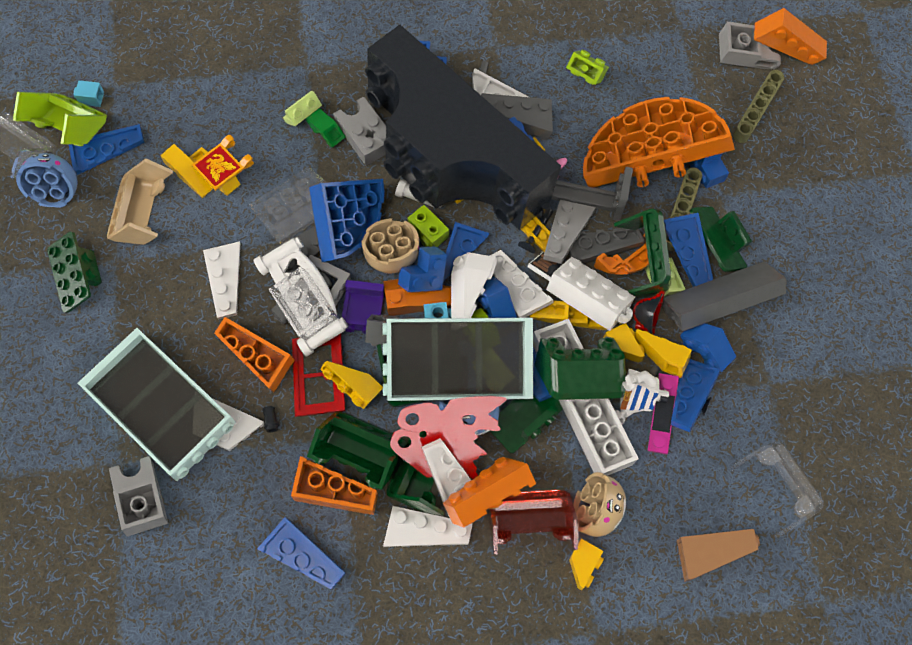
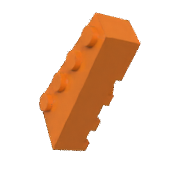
[754,8,827,65]
[214,317,295,392]
[291,456,378,515]

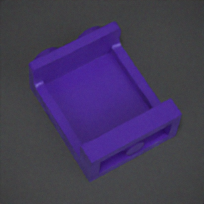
[342,280,385,334]

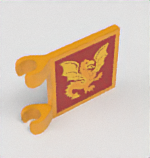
[192,135,254,191]

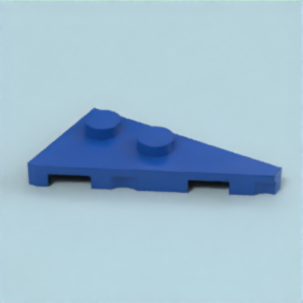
[443,222,489,282]

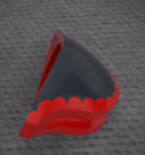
[633,291,665,335]

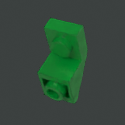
[305,108,346,148]

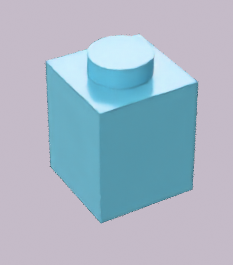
[74,80,104,107]

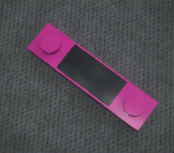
[647,373,679,455]

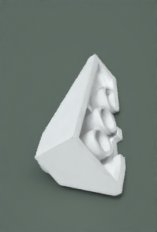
[451,252,497,331]

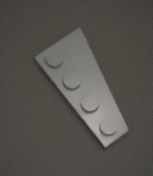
[543,200,596,264]

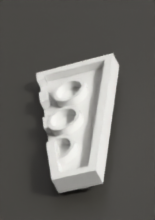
[203,242,241,320]
[490,250,554,318]
[421,439,471,516]

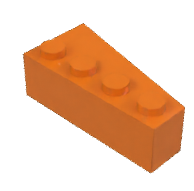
[443,457,536,528]

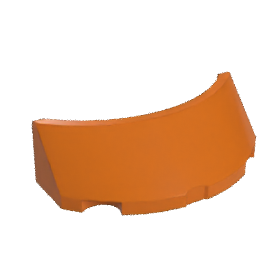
[594,233,649,275]

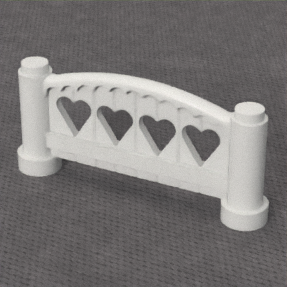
[253,237,348,356]

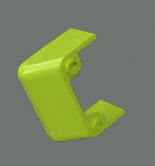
[13,92,107,146]

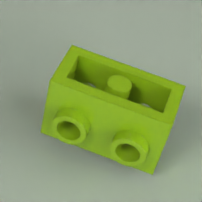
[566,49,609,85]
[407,205,449,247]

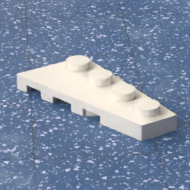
[383,506,473,547]

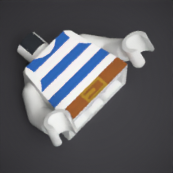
[615,369,669,424]

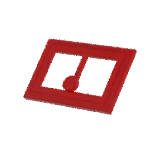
[292,333,346,417]

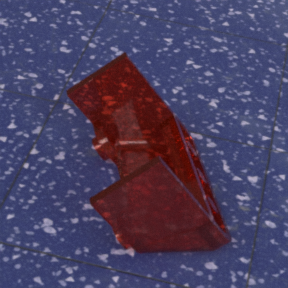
[489,490,578,555]

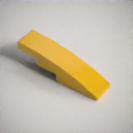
[530,301,607,330]

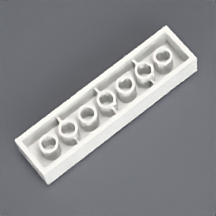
[533,319,639,476]

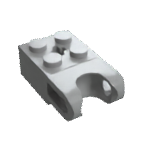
[719,22,781,69]
[333,97,386,166]
[109,456,168,537]

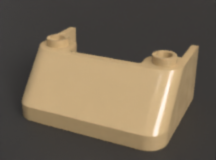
[107,159,173,245]

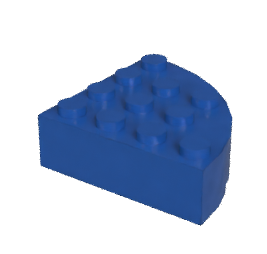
[309,179,384,262]

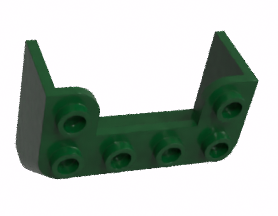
[534,337,626,400]
[307,411,407,490]

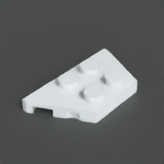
[472,69,528,97]
[193,392,265,451]

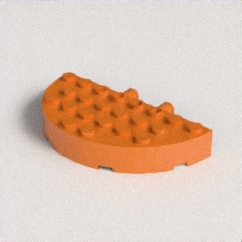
[583,97,735,188]

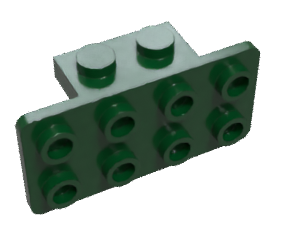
[689,207,752,272]
[47,232,102,313]
[490,396,563,454]

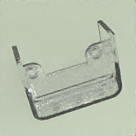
[0,113,57,178]
[730,441,824,538]

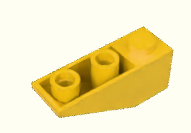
[635,329,692,378]
[320,361,383,409]

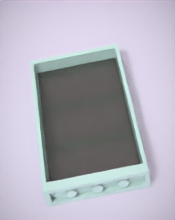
[383,318,533,401]
[78,328,236,481]

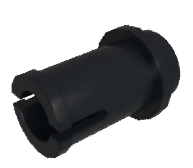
[262,406,280,433]

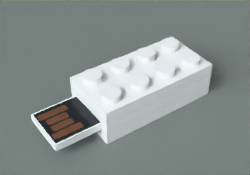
[528,252,635,331]

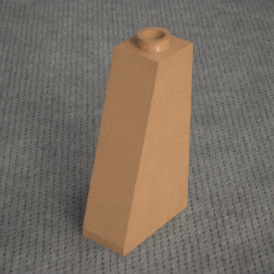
[677,529,760,582]

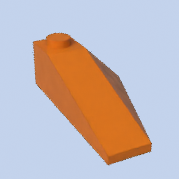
[383,279,451,316]

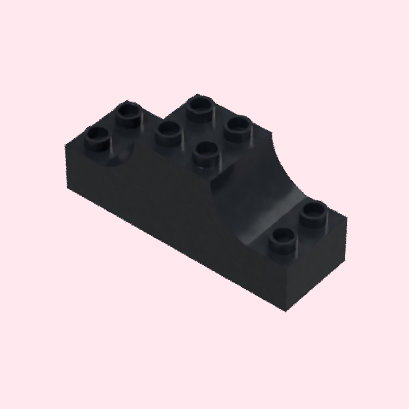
[365,25,561,231]

